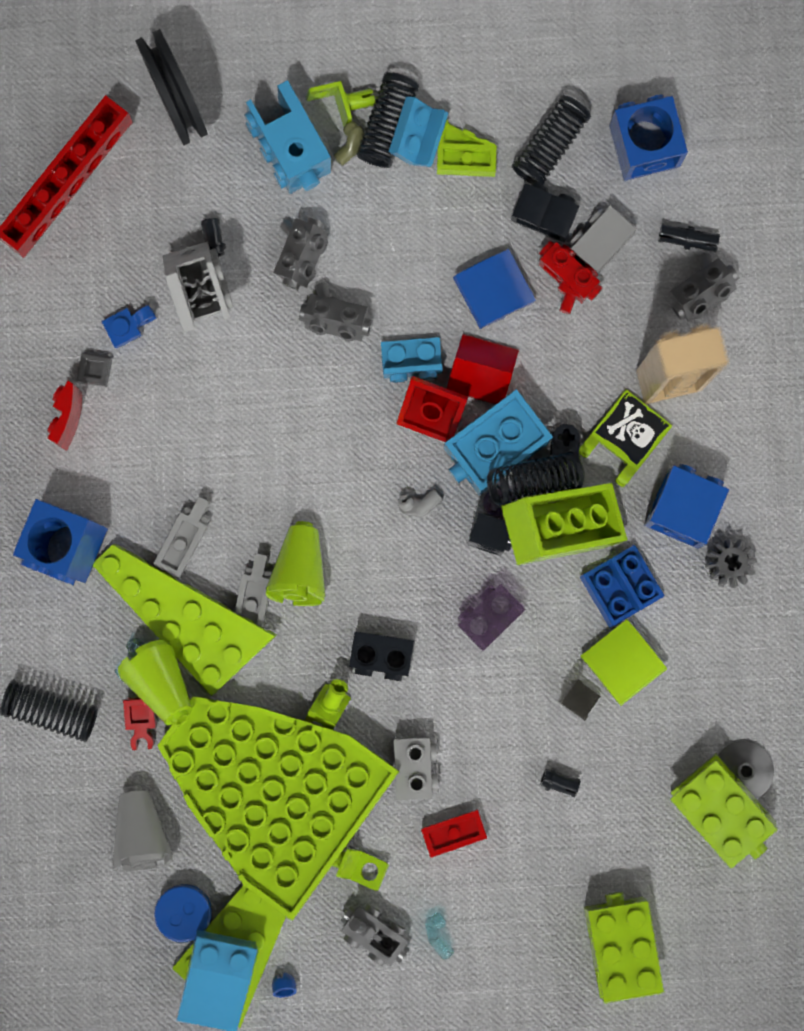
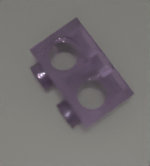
[457,584,526,652]

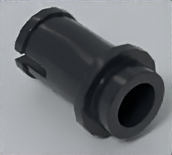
[201,218,226,257]
[540,768,581,798]

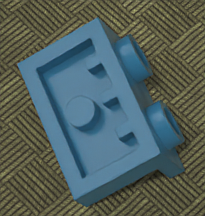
[389,96,448,167]
[381,337,443,383]

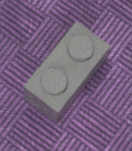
[569,206,637,274]

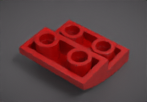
[47,381,82,451]

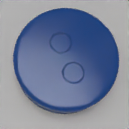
[154,884,212,943]

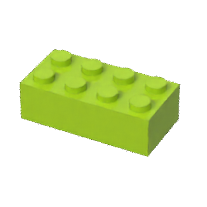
[502,483,627,566]

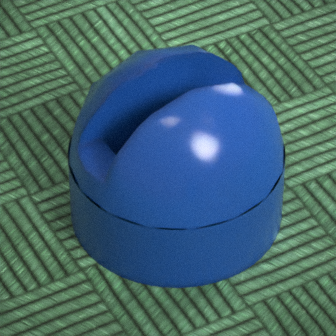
[272,972,297,998]

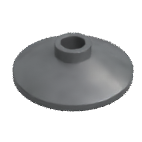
[718,741,774,798]

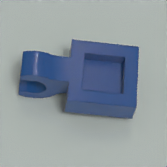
[101,305,157,349]

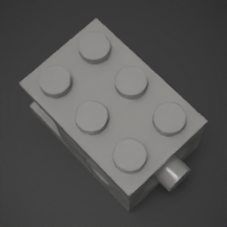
[162,241,233,332]

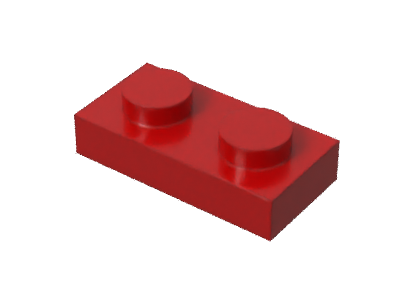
[421,809,488,858]

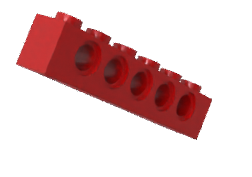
[0,95,133,258]

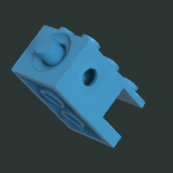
[244,80,331,194]
[444,389,553,495]

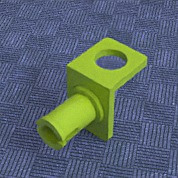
[306,81,375,127]
[304,679,351,730]
[332,848,389,891]

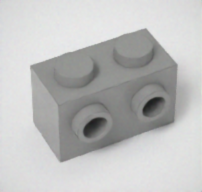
[394,737,438,800]

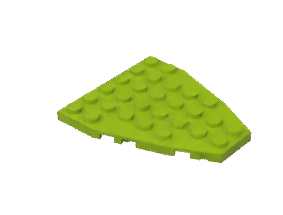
[157,696,400,921]

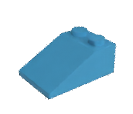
[177,930,257,1031]

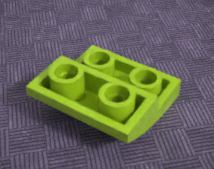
[581,619,667,706]

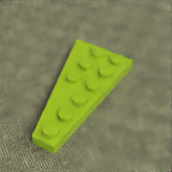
[93,544,277,696]
[172,885,286,1028]

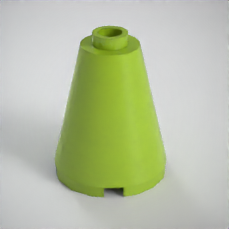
[265,521,326,606]
[117,640,192,726]

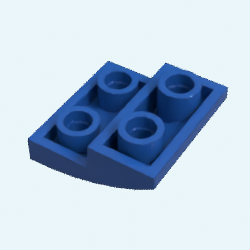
[453,249,536,329]
[580,545,665,628]

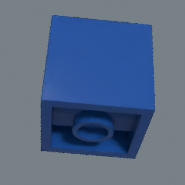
[609,94,688,181]
[644,464,730,549]
[13,499,108,586]

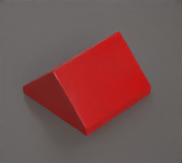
[447,334,519,405]
[396,376,468,442]

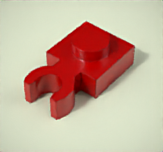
[123,697,157,750]

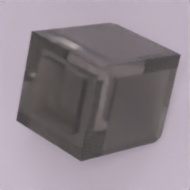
[559,679,601,721]

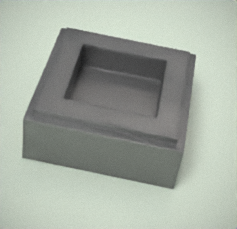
[76,352,112,387]

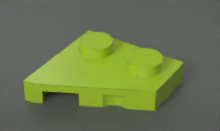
[437,120,497,177]

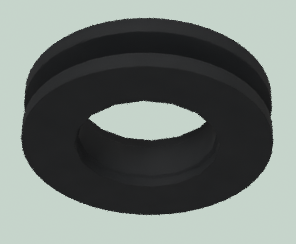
[135,29,208,146]

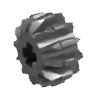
[705,538,757,589]

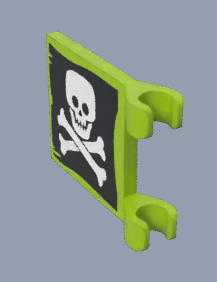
[579,389,672,487]

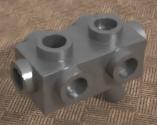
[273,218,328,290]
[670,253,740,322]
[299,283,372,341]
[340,903,410,967]

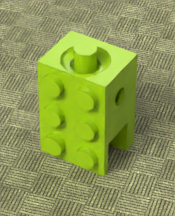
[670,753,778,869]
[584,892,664,1003]

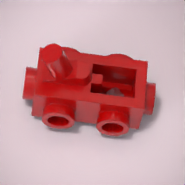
[538,241,603,314]

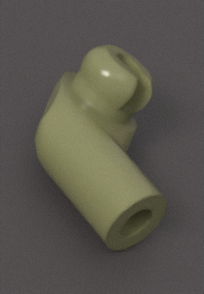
[333,122,364,166]

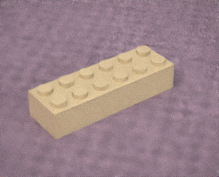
[636,324,729,404]

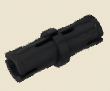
[658,223,720,253]

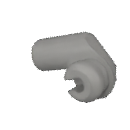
[398,489,443,517]

